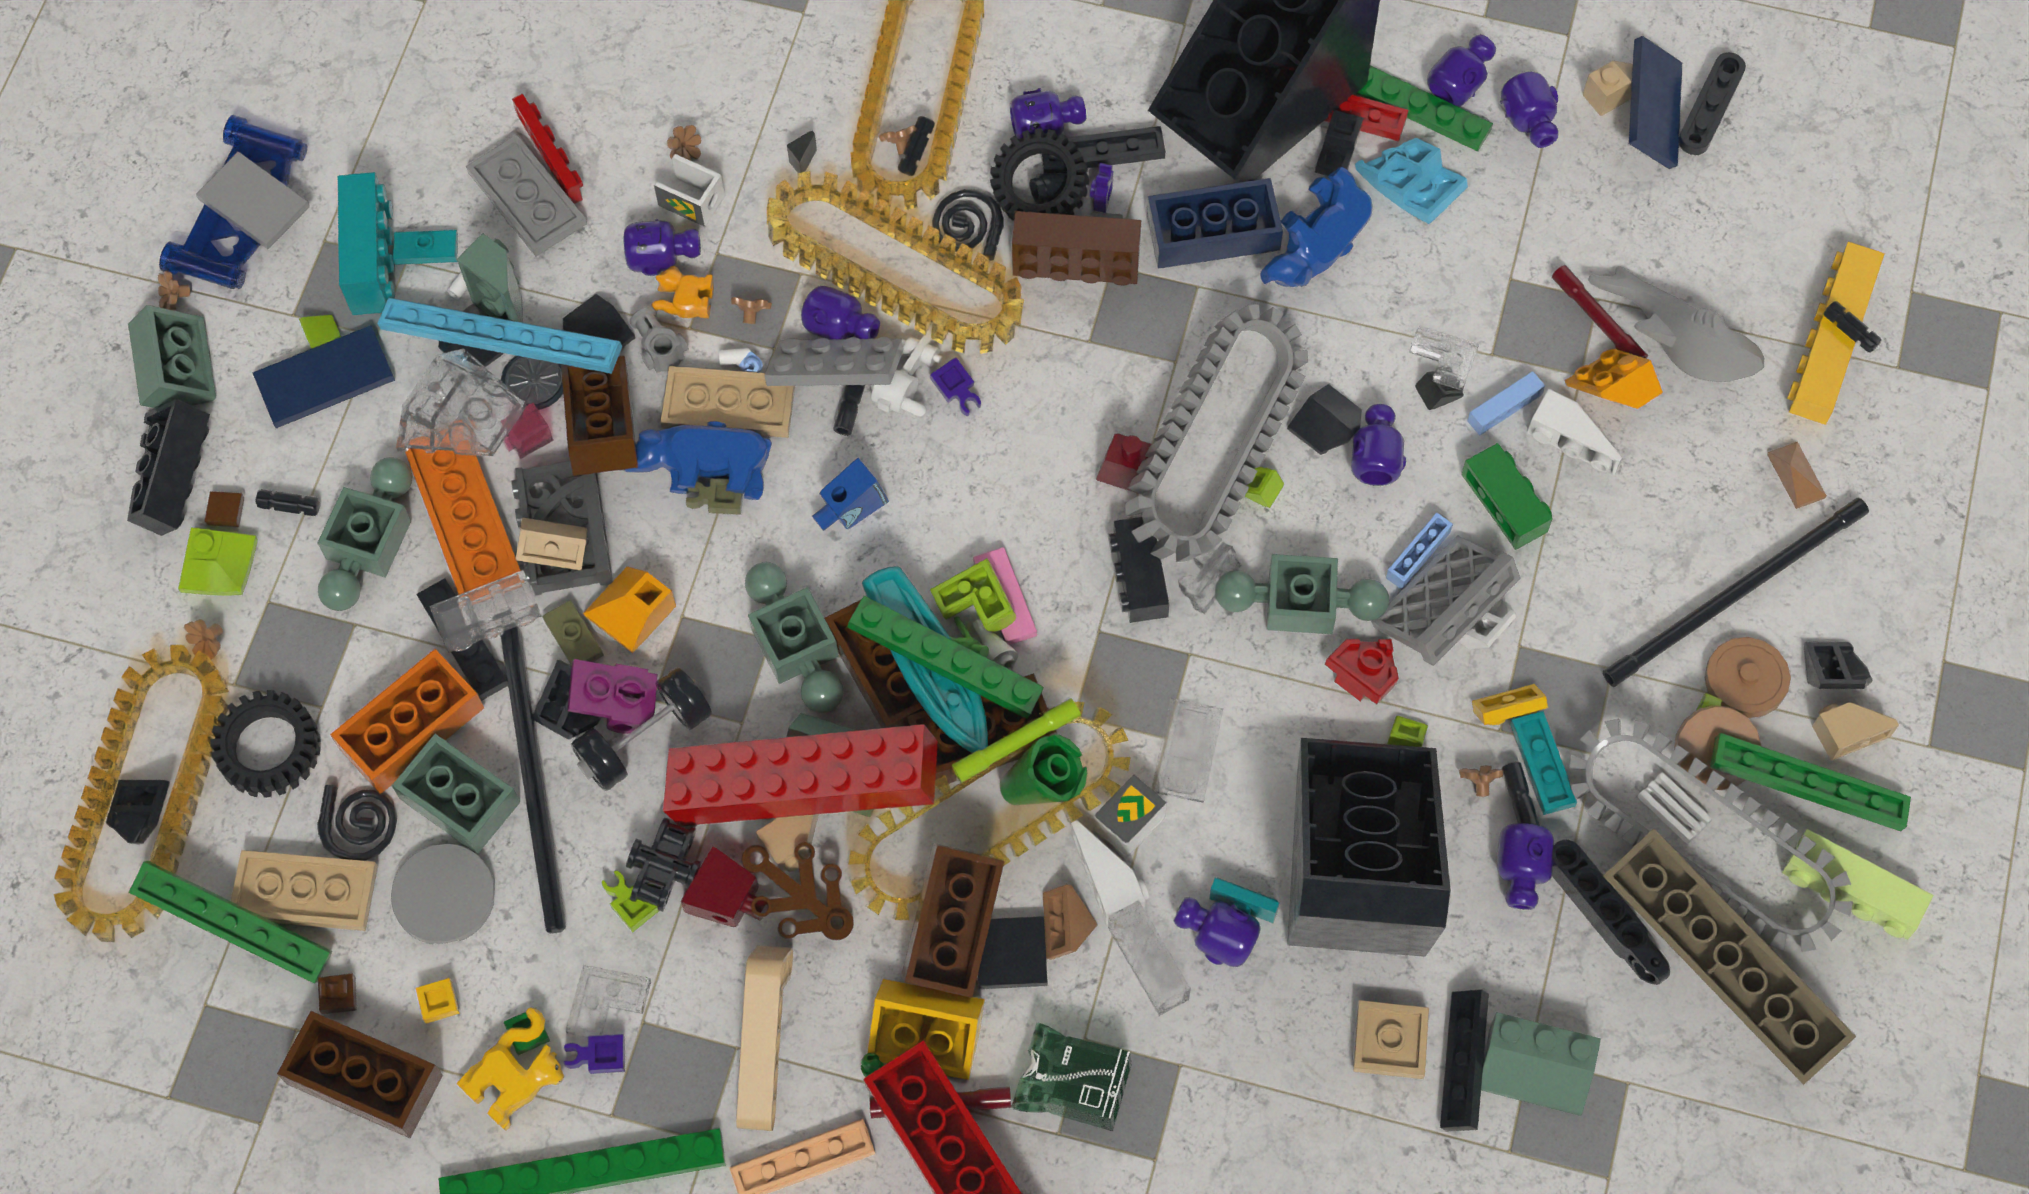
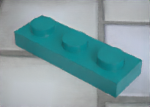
[1510,711,1577,815]

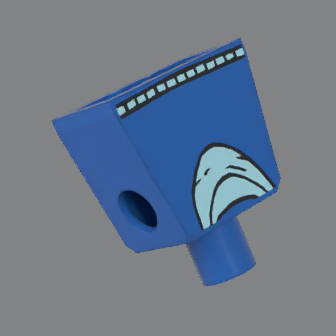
[812,458,889,531]

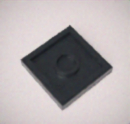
[978,916,1048,989]

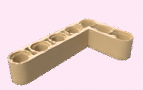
[736,946,793,1131]

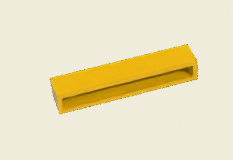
[1787,241,1885,425]

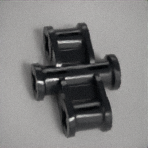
[626,817,701,912]

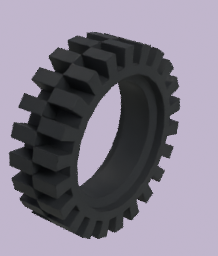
[990,128,1089,221]
[210,690,321,798]

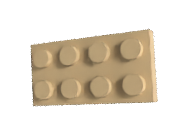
[660,366,795,438]
[231,850,378,931]

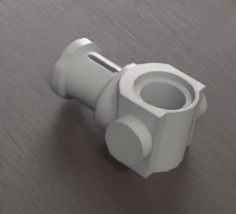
[630,307,689,373]

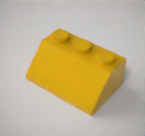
[867,979,985,1080]

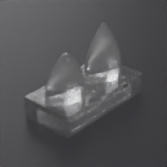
[1178,542,1242,614]

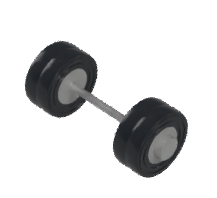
[571,667,712,791]

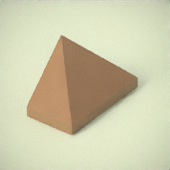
[1767,442,1827,509]
[1043,884,1098,960]

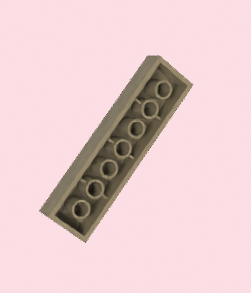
[1603,828,1856,1085]

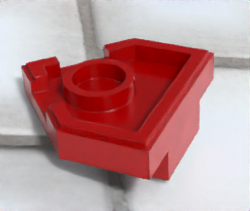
[1324,639,1399,705]

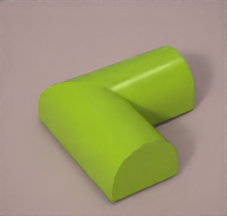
[930,558,1016,632]

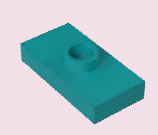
[393,230,458,265]
[1209,877,1280,923]

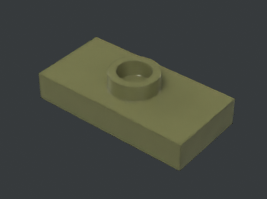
[542,600,604,666]

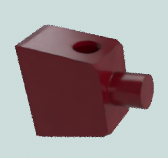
[1096,433,1157,495]
[681,846,768,927]

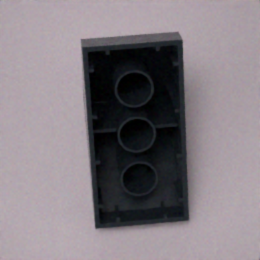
[1147,0,1380,181]
[1287,738,1451,957]

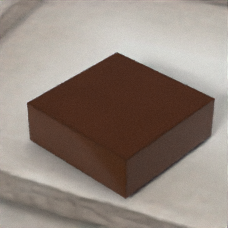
[204,491,244,527]

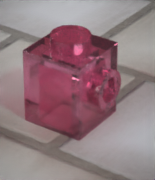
[499,402,554,459]

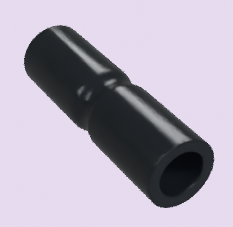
[833,385,865,436]
[1502,762,1540,826]

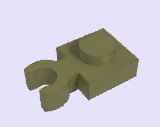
[686,478,743,515]

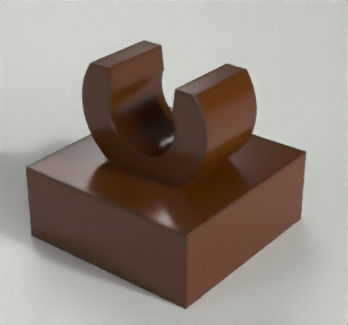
[318,973,357,1014]

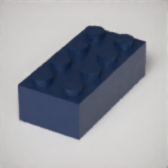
[1147,178,1283,269]

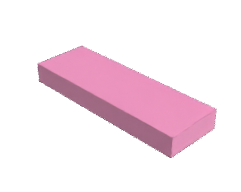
[973,547,1037,645]

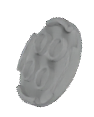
[391,844,495,945]

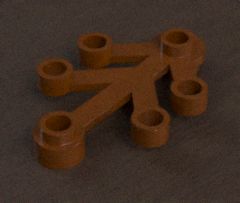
[741,842,854,940]

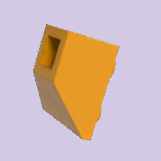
[1564,349,1663,409]
[583,567,676,653]

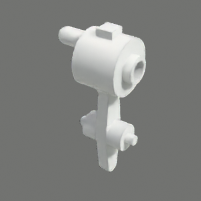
[871,324,942,417]

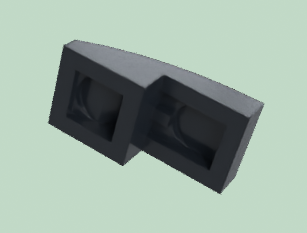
[1315,110,1364,176]

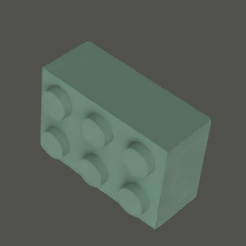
[392,734,520,855]

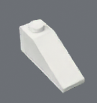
[1071,820,1149,925]

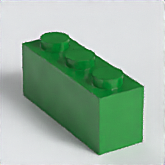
[1461,443,1553,550]

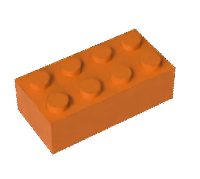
[330,649,484,794]

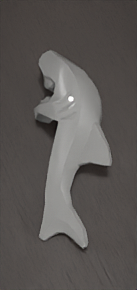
[1588,266,1765,382]

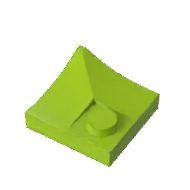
[178,527,258,596]

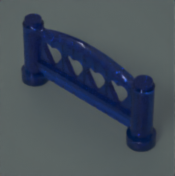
[159,115,308,289]

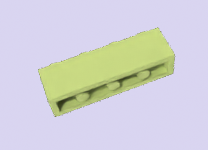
[1782,829,1934,940]

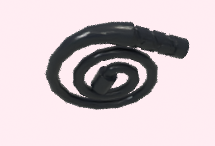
[932,189,1004,261]
[317,785,397,861]

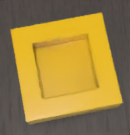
[416,978,460,1024]

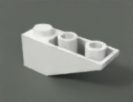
[1527,389,1622,475]

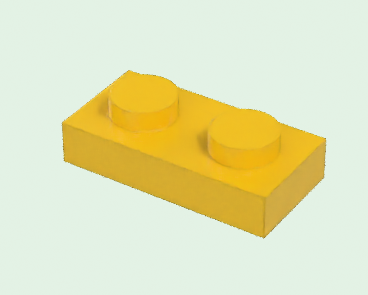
[1472,684,1548,725]

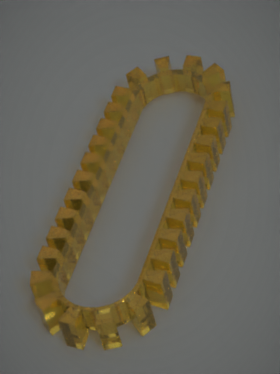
[850,0,984,210]
[767,171,1024,354]
[54,645,229,942]
[847,702,1131,920]

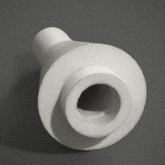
[973,619,1018,670]

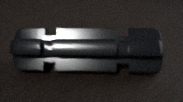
[898,116,935,176]
[1824,301,1881,353]
[255,489,320,516]

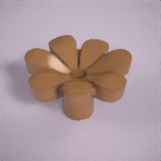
[667,125,701,161]
[878,125,917,155]
[158,271,190,311]
[731,297,772,324]
[184,619,223,659]
[1459,765,1503,797]

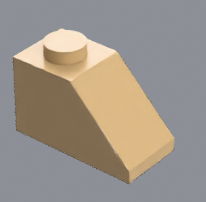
[1583,61,1633,116]
[1812,702,1899,761]
[756,814,819,872]

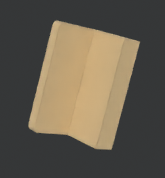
[516,518,587,570]

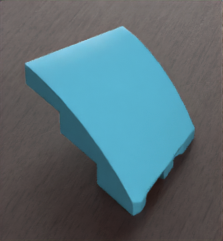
[1355,138,1468,224]

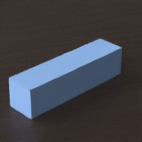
[1468,371,1545,436]
[1386,513,1453,590]

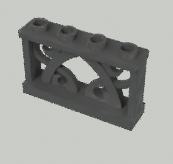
[511,461,613,596]

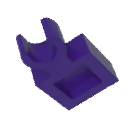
[1089,163,1114,213]
[930,357,981,416]
[564,1034,625,1074]

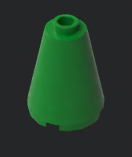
[1000,735,1087,805]

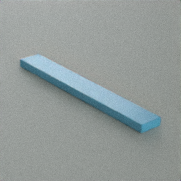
[377,298,622,374]

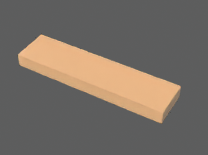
[730,1119,875,1194]

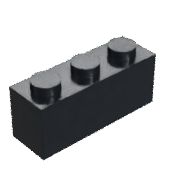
[1108,517,1169,623]

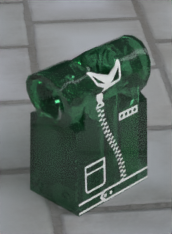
[1011,1023,1132,1131]

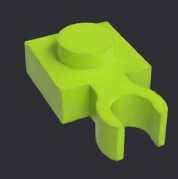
[602,870,659,933]

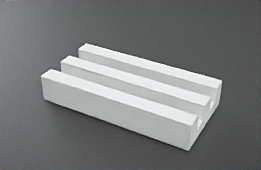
[1637,772,1713,844]

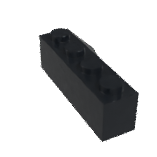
[127,399,210,536]

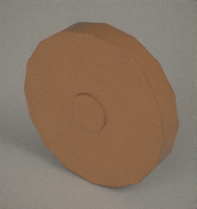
[1704,637,1791,718]
[1674,705,1761,790]

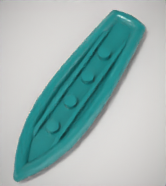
[862,566,988,753]

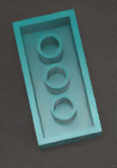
[337,172,395,315]

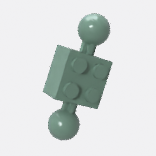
[317,457,412,611]
[1215,554,1389,634]
[745,562,843,713]

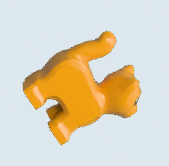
[651,266,714,318]

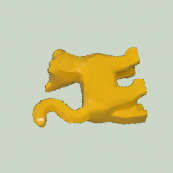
[457,1008,564,1131]

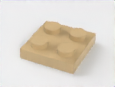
[1353,1000,1429,1079]

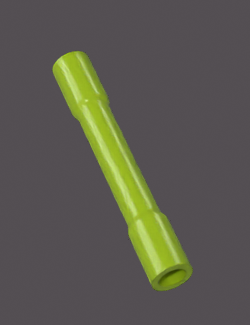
[951,698,1081,783]

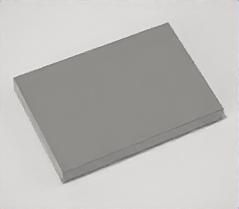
[196,152,310,249]

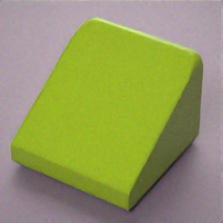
[299,315,341,349]
[1245,467,1284,508]
[1387,716,1428,747]

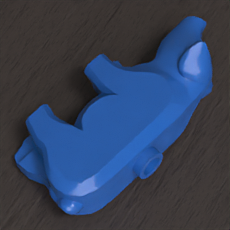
[1260,167,1373,287]
[624,421,772,500]

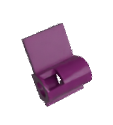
[567,659,658,734]

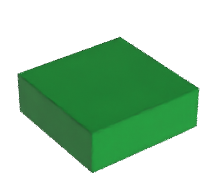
[504,1007,550,1056]

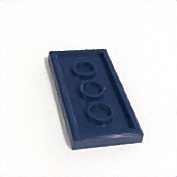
[1628,36,1683,170]
[252,325,395,429]

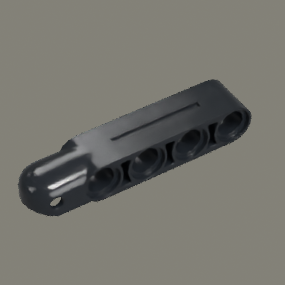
[1552,840,1670,985]

